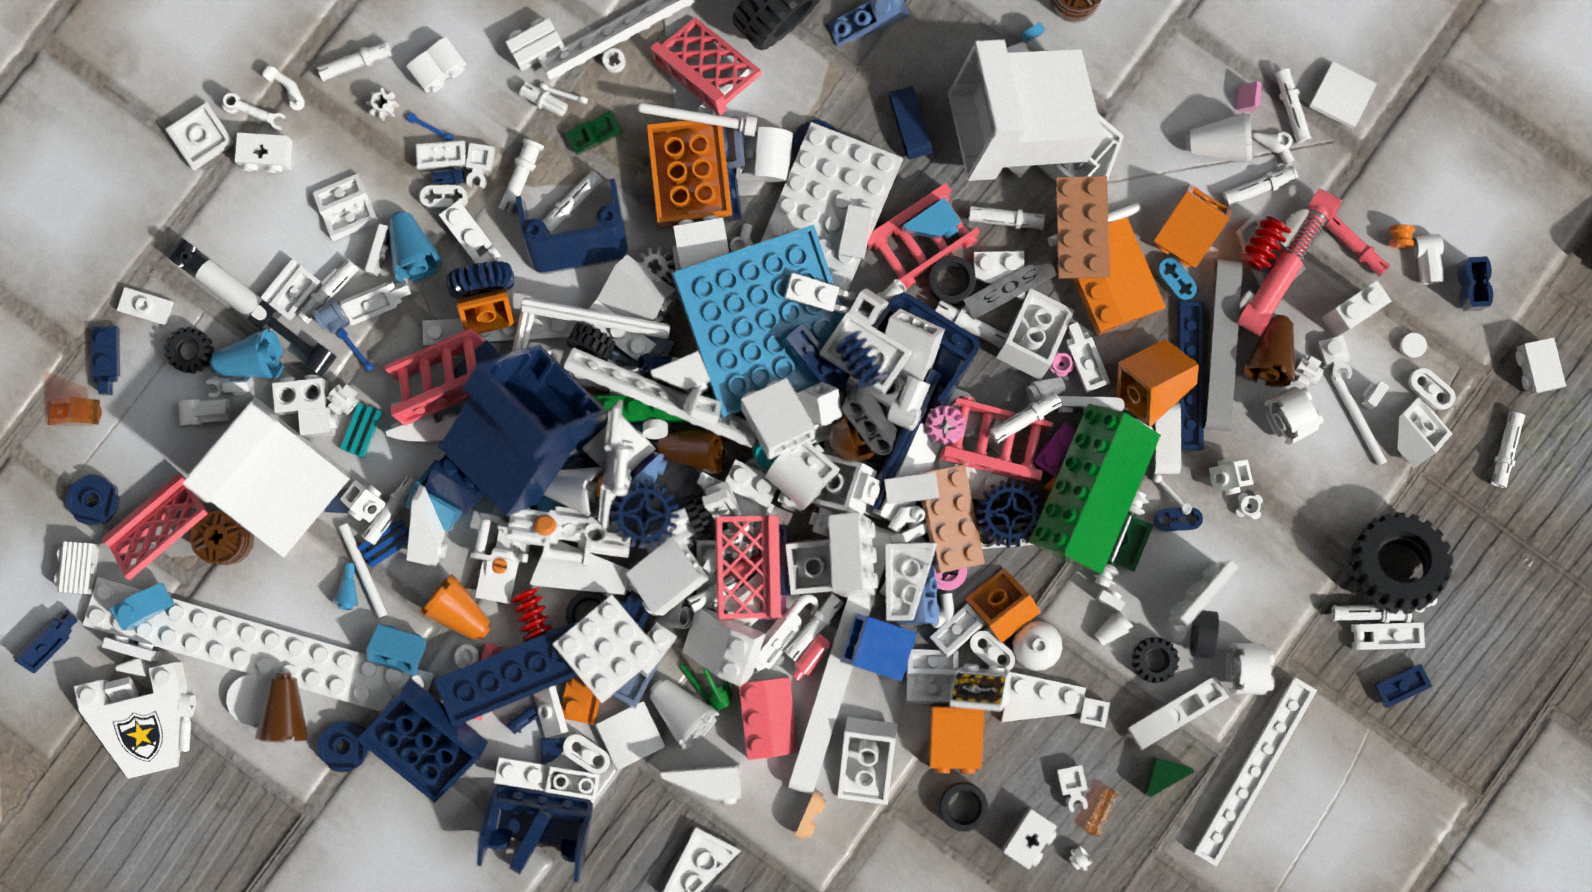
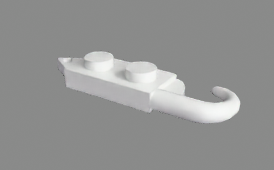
[753,595,819,674]

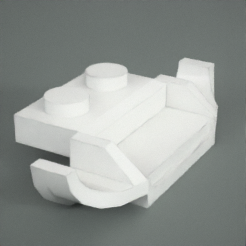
[697,460,793,526]

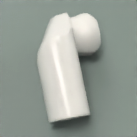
[888,506,925,534]
[931,593,955,629]

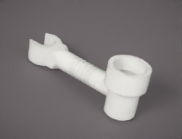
[222,93,286,130]

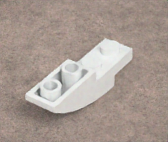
[385,413,458,444]
[1128,676,1229,750]
[494,757,600,800]

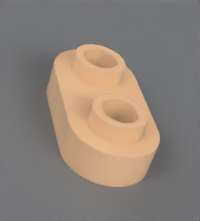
[794,790,827,841]

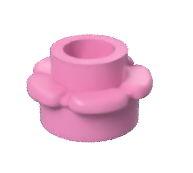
[1050,352,1074,377]

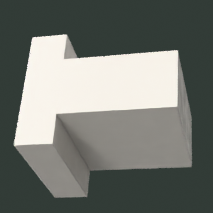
[948,40,1104,181]
[183,397,350,558]

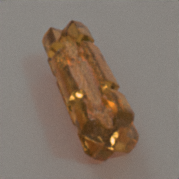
[1086,788,1118,837]

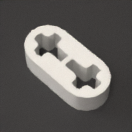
[420,185,468,210]

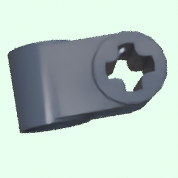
[311,298,350,334]

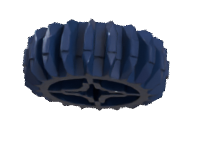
[446,261,515,299]
[610,480,680,549]
[976,480,1044,548]

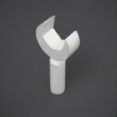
[178,694,196,751]

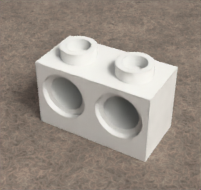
[272,375,330,416]

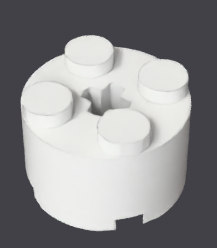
[1265,387,1323,445]
[1225,643,1275,695]

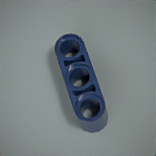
[888,86,933,160]

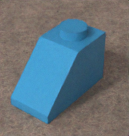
[901,197,961,239]
[109,583,175,630]

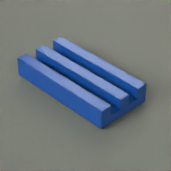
[358,519,409,568]

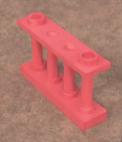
[867,183,980,289]
[384,328,485,426]
[939,396,1053,484]

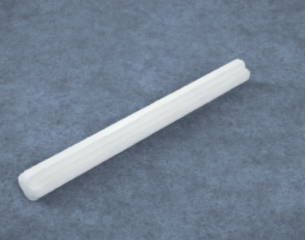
[521,298,670,339]

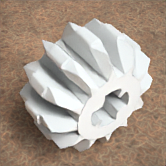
[638,247,676,284]
[722,521,760,560]

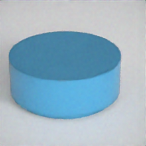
[1020,22,1045,43]

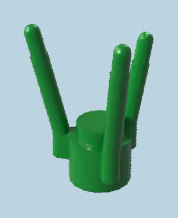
[680,664,733,711]

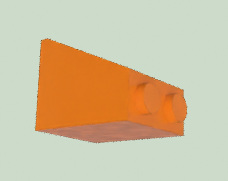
[1154,184,1232,268]
[1117,339,1199,427]
[929,706,984,774]

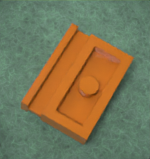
[561,676,600,725]

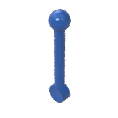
[407,113,453,142]
[337,329,373,371]

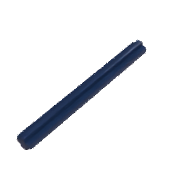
[867,369,942,509]

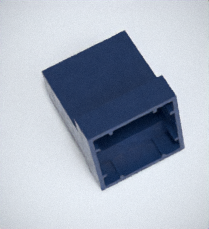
[439,344,609,517]

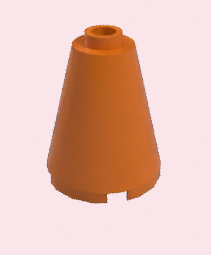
[419,573,491,641]

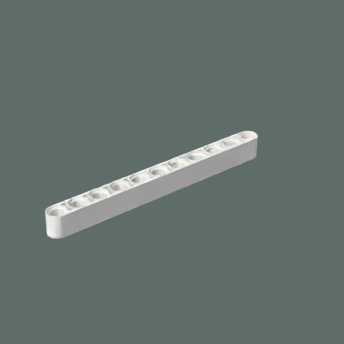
[788,526,895,795]

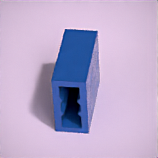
[840,613,917,681]

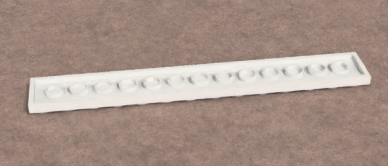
[83,577,435,711]

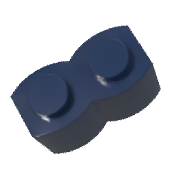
[1458,256,1494,311]

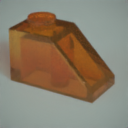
[48,397,102,426]

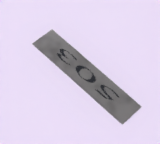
[964,255,1057,319]

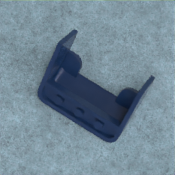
[516,178,629,274]
[477,785,593,883]

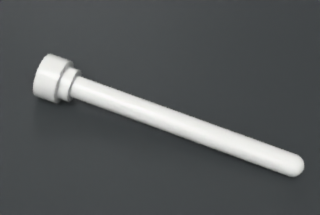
[637,103,757,137]

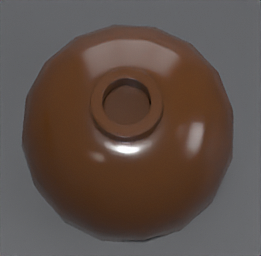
[828,414,874,462]

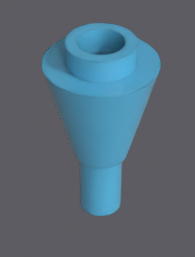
[333,563,358,610]

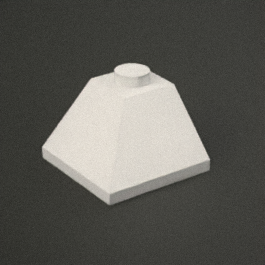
[1397,396,1452,468]

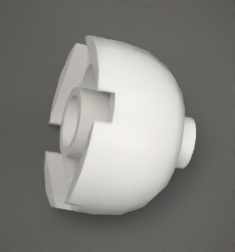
[1012,621,1063,671]

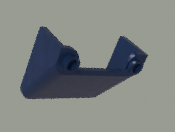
[873,293,979,409]

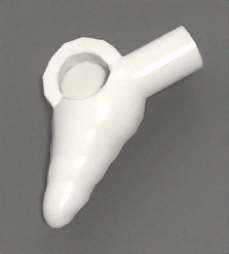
[1252,132,1295,165]
[730,223,754,252]

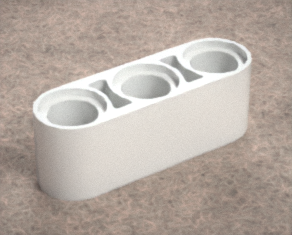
[1152,402,1181,474]

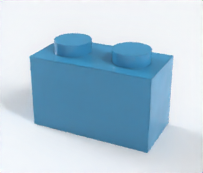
[367,624,426,676]

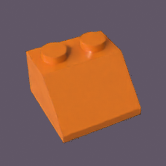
[456,288,515,334]
[965,568,1041,643]

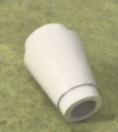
[1026,377,1066,403]
[1094,611,1133,646]

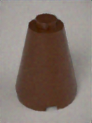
[1244,315,1295,387]
[655,426,726,474]
[255,672,308,742]

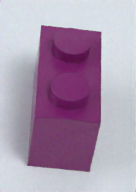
[1033,422,1076,479]

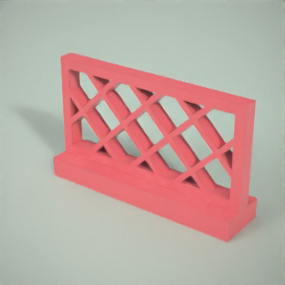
[650,17,762,116]
[102,473,208,580]
[715,515,781,619]

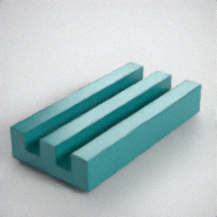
[340,403,383,458]

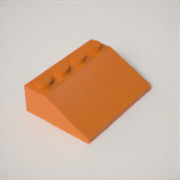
[647,121,732,228]
[1073,217,1166,336]

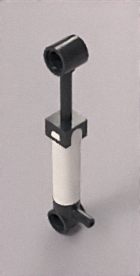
[167,237,337,377]

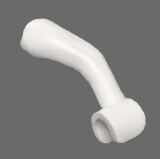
[262,66,305,110]

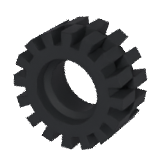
[566,323,616,362]
[164,327,214,374]
[682,491,716,540]
[1131,637,1180,683]

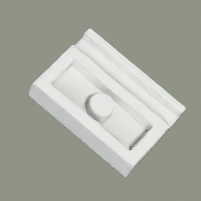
[261,259,322,321]

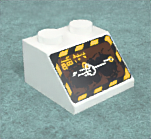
[651,352,710,395]
[950,664,1011,711]

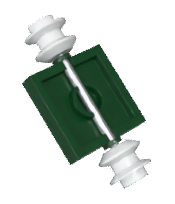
[1092,491,1154,588]

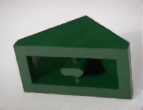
[1144,757,1194,798]

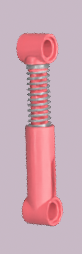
[1237,188,1342,336]

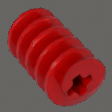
[1240,216,1292,272]
[511,587,552,642]

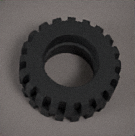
[732,0,821,50]
[1348,512,1453,614]

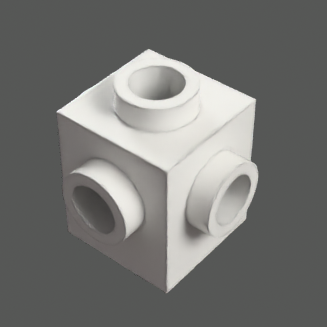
[1209,458,1253,496]
[340,480,387,523]

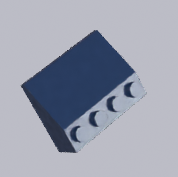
[356,678,488,803]

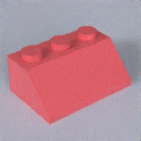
[739,677,798,760]

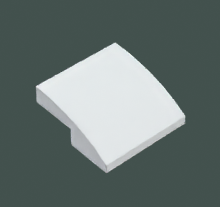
[1309,61,1377,129]
[312,173,379,241]
[583,415,656,471]
[906,649,958,705]
[595,701,665,771]

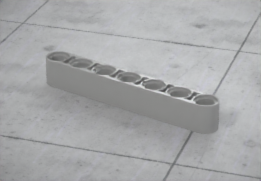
[1204,259,1242,431]

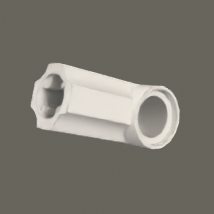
[1412,234,1444,285]
[888,376,930,431]
[178,399,231,427]

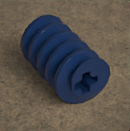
[835,330,888,388]

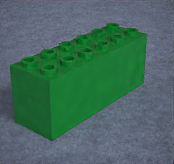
[1029,403,1161,574]

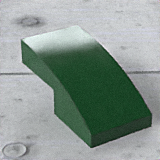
[565,110,624,155]

